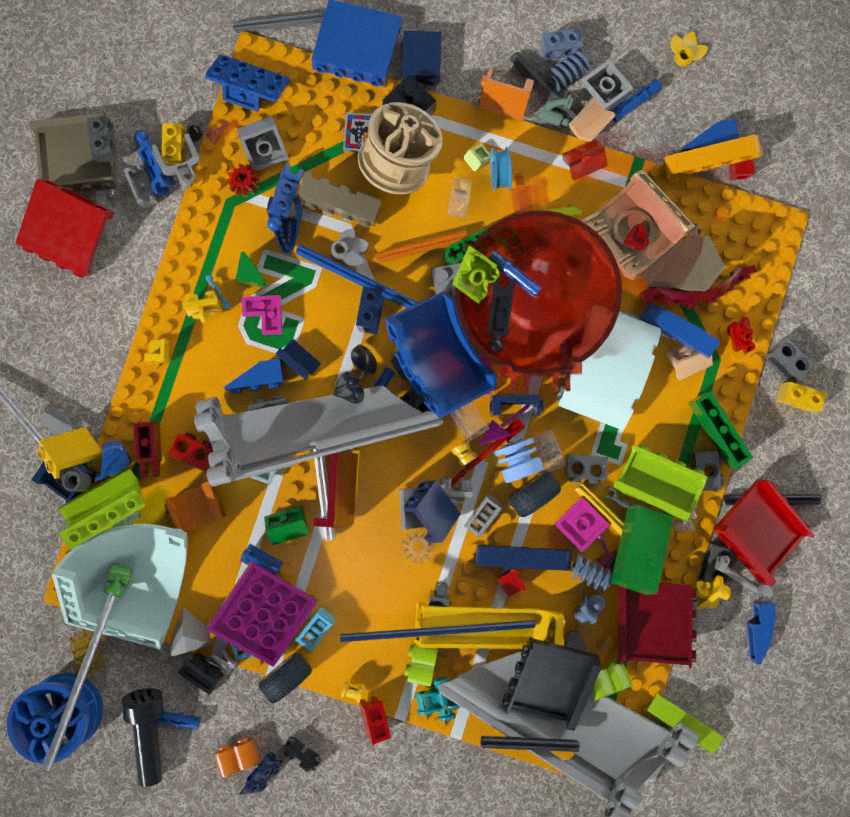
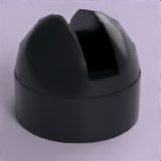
[187,125,203,141]

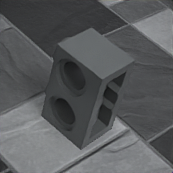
[87,116,118,163]
[764,337,814,383]
[564,454,608,484]
[698,544,737,586]

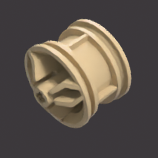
[358,102,443,194]

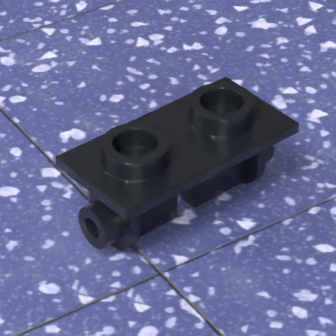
[281,736,322,772]

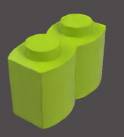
[404,643,438,686]
[591,661,633,701]

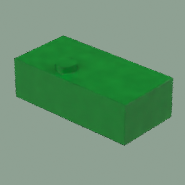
[611,505,673,595]

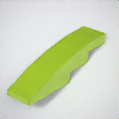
[647,693,724,754]

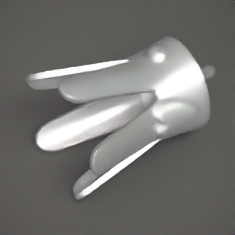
[208,646,237,675]

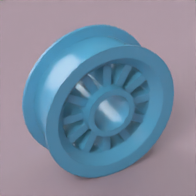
[490,147,512,192]

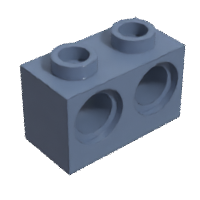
[540,28,583,61]

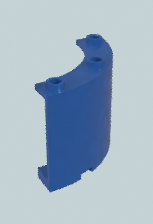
[385,291,497,418]

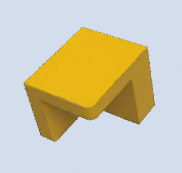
[144,338,170,364]

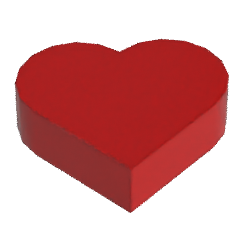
[624,224,649,250]

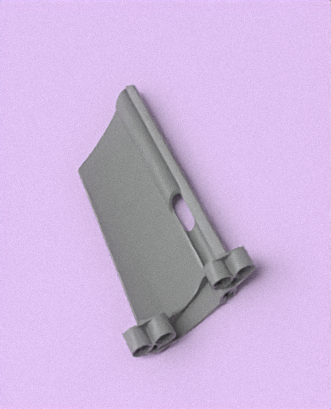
[194,385,443,487]

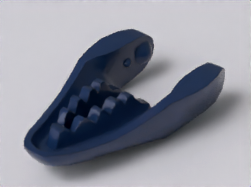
[267,195,303,255]

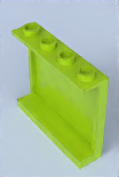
[58,467,145,550]

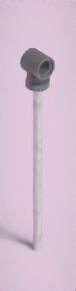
[0,386,91,492]

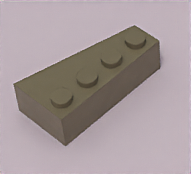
[298,171,382,228]

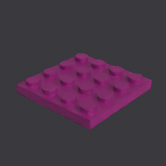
[206,560,318,667]

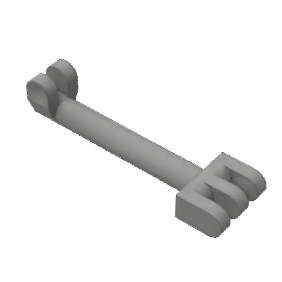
[715,556,773,597]

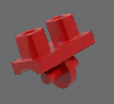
[727,316,755,354]

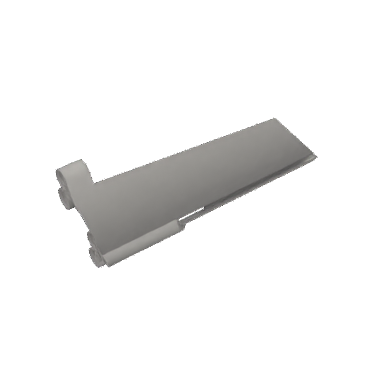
[439,651,699,817]

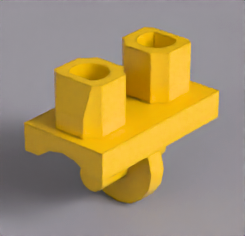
[182,291,222,323]
[694,575,731,610]

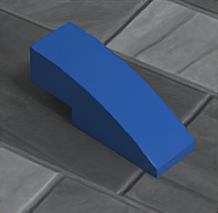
[747,601,775,665]

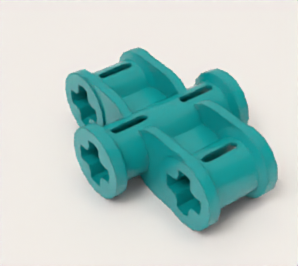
[414,676,460,721]

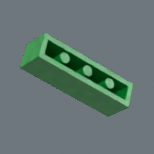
[688,391,753,468]

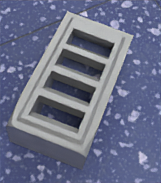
[464,493,503,538]

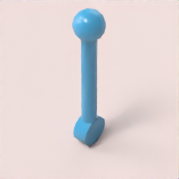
[206,275,231,309]

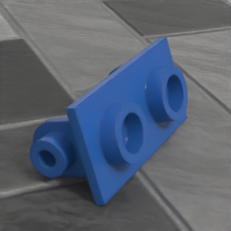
[240,543,283,575]

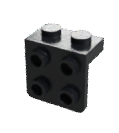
[178,652,224,695]

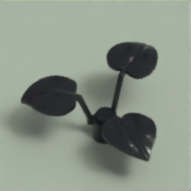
[334,344,398,404]

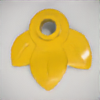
[670,32,708,67]

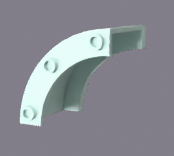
[557,304,661,430]

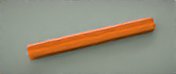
[375,230,468,263]

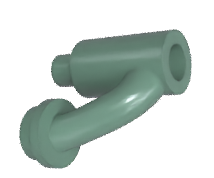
[538,95,574,127]

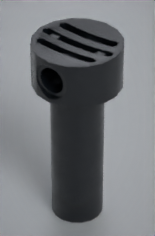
[121,688,164,787]

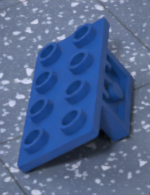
[205,54,290,112]

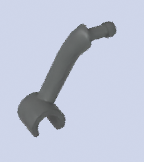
[604,486,634,508]

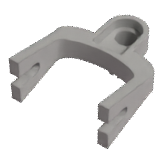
[152,133,199,188]

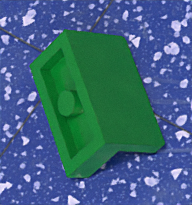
[264,506,309,545]

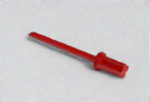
[451,419,525,486]

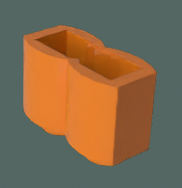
[214,736,261,777]

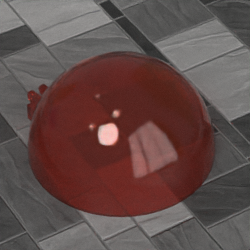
[455,211,622,393]

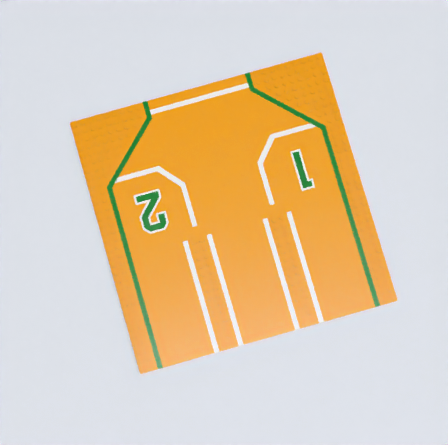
[43,31,809,775]

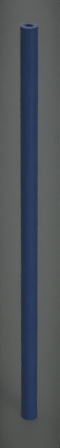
[340,620,535,642]

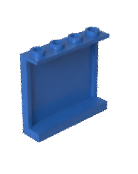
[311,0,402,87]

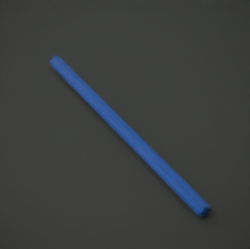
[296,244,493,348]

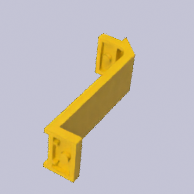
[414,602,565,649]

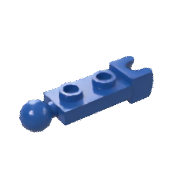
[134,130,176,196]
[267,163,304,231]

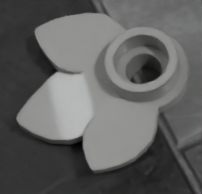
[331,229,369,266]

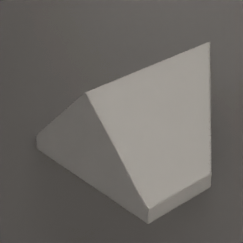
[171,607,210,657]

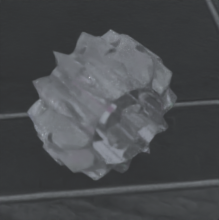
[402,530,435,563]

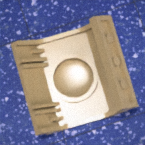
[579,170,695,280]

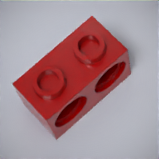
[168,432,213,471]

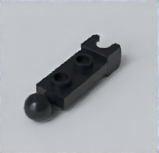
[487,279,515,354]

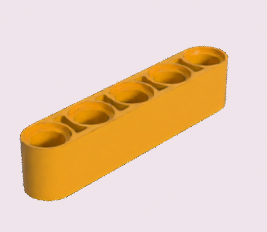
[663,135,762,179]

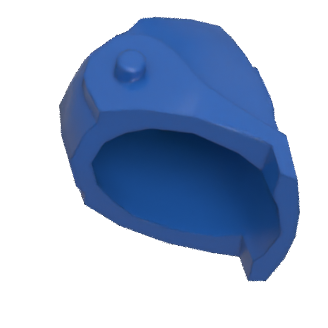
[95,440,132,481]

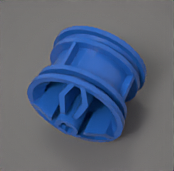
[7,672,103,764]

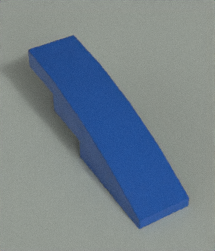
[640,302,721,358]

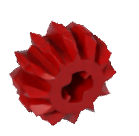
[226,163,260,197]

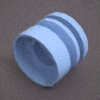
[494,438,544,483]

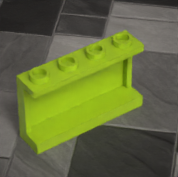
[613,444,708,522]

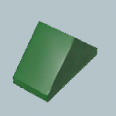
[236,251,268,288]

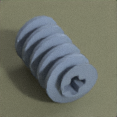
[548,51,590,92]
[570,554,613,593]

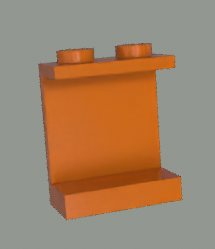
[477,68,534,122]
[164,481,227,533]

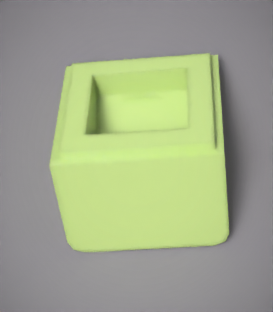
[464,143,490,171]

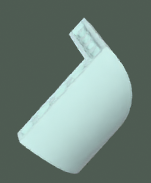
[52,524,188,650]

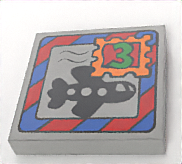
[343,113,372,153]

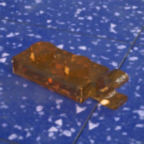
[511,172,536,228]

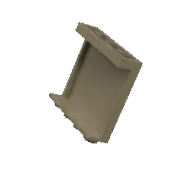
[29,113,117,192]

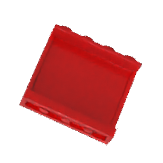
[15,179,115,278]
[713,479,815,587]

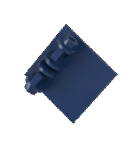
[239,752,283,795]

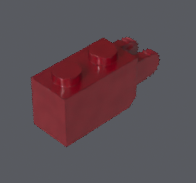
[133,422,162,478]

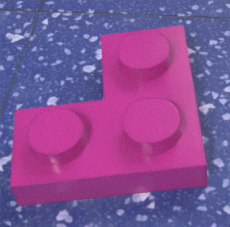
[242,295,283,335]

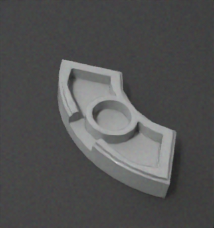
[41,405,74,435]

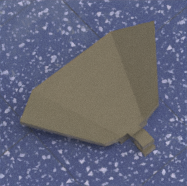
[641,223,725,292]

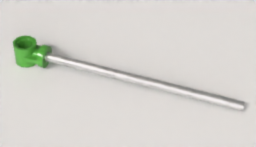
[42,563,133,772]

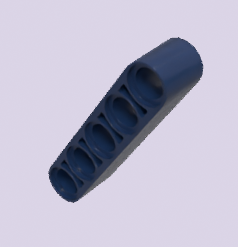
[476,545,572,571]

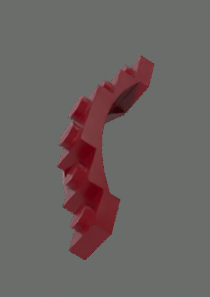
[638,265,757,309]

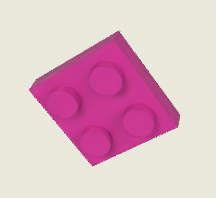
[554,497,609,552]

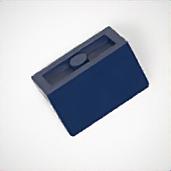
[275,339,321,381]

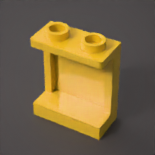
[37,427,102,479]

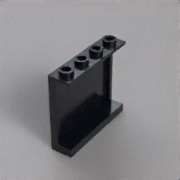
[502,637,602,731]

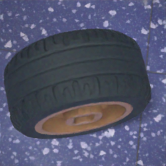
[509,471,561,517]
[259,652,312,703]

